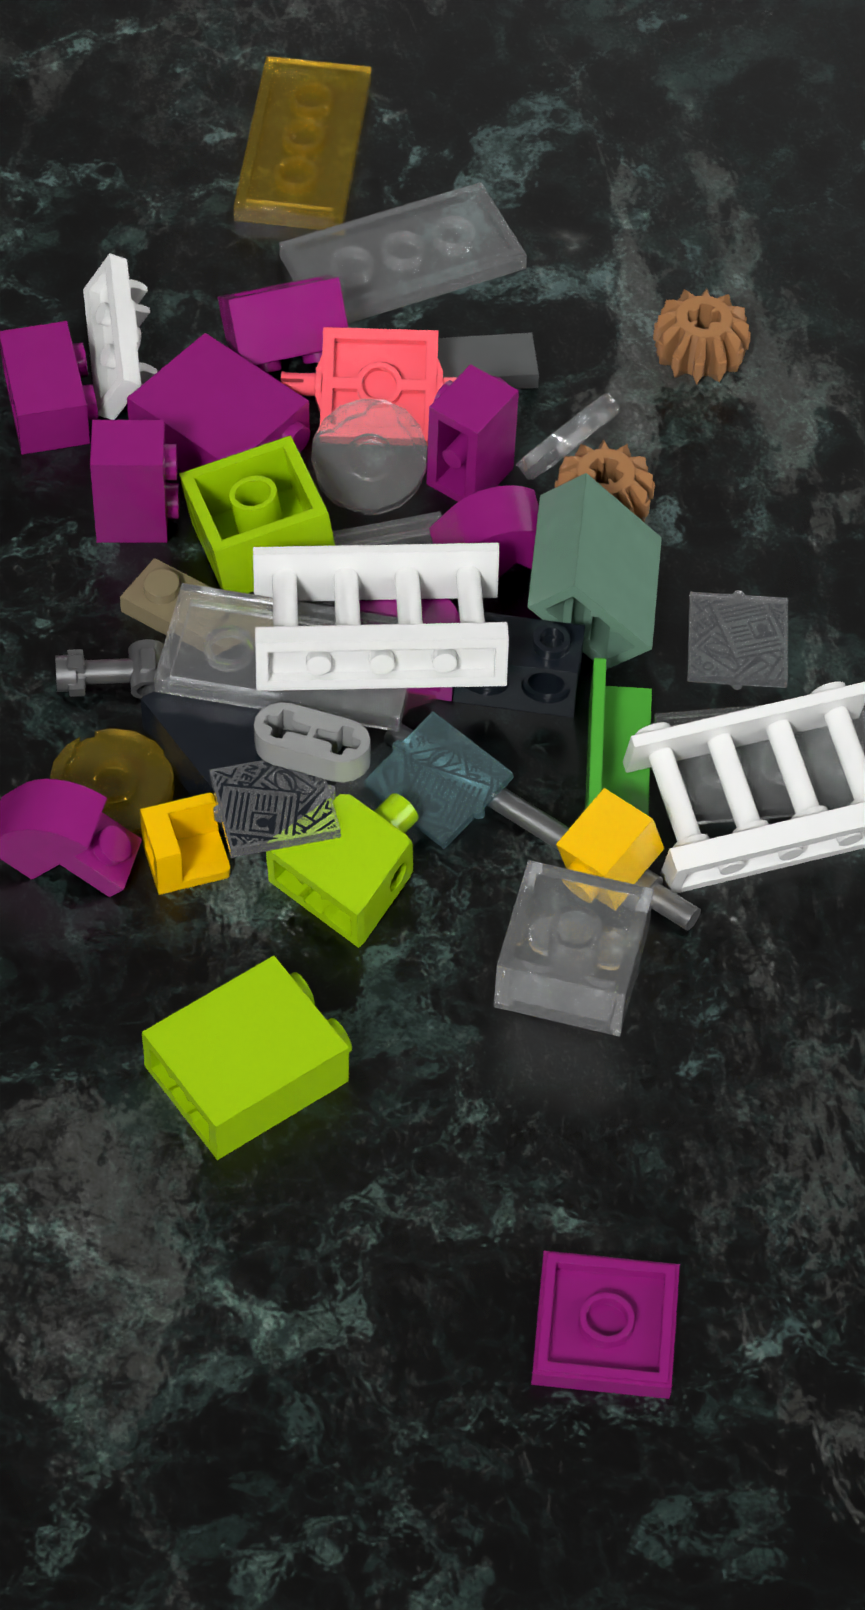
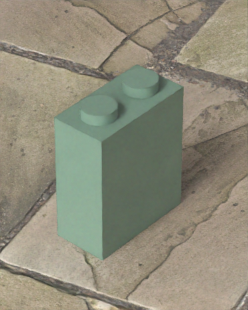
[527,473,662,670]

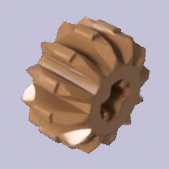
[653,288,751,385]
[555,439,655,522]

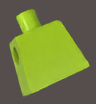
[266,793,418,948]

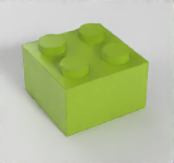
[179,435,335,599]

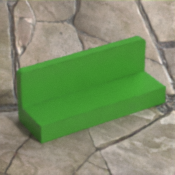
[585,658,652,816]

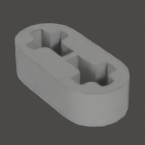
[254,702,371,783]

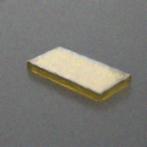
[234,56,371,232]

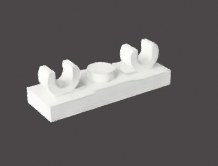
[83,253,157,420]

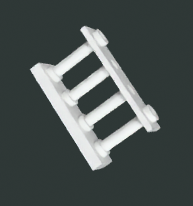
[253,543,509,691]
[623,682,865,894]

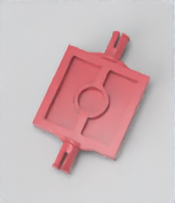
[281,327,457,448]

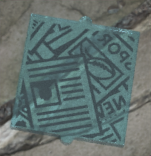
[364,711,514,849]

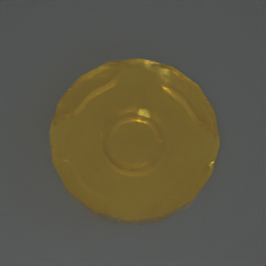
[50,728,175,837]

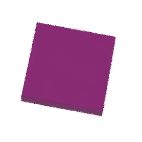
[531,1251,680,1399]

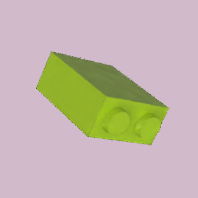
[142,956,352,1160]

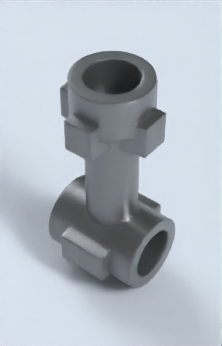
[55,639,172,699]

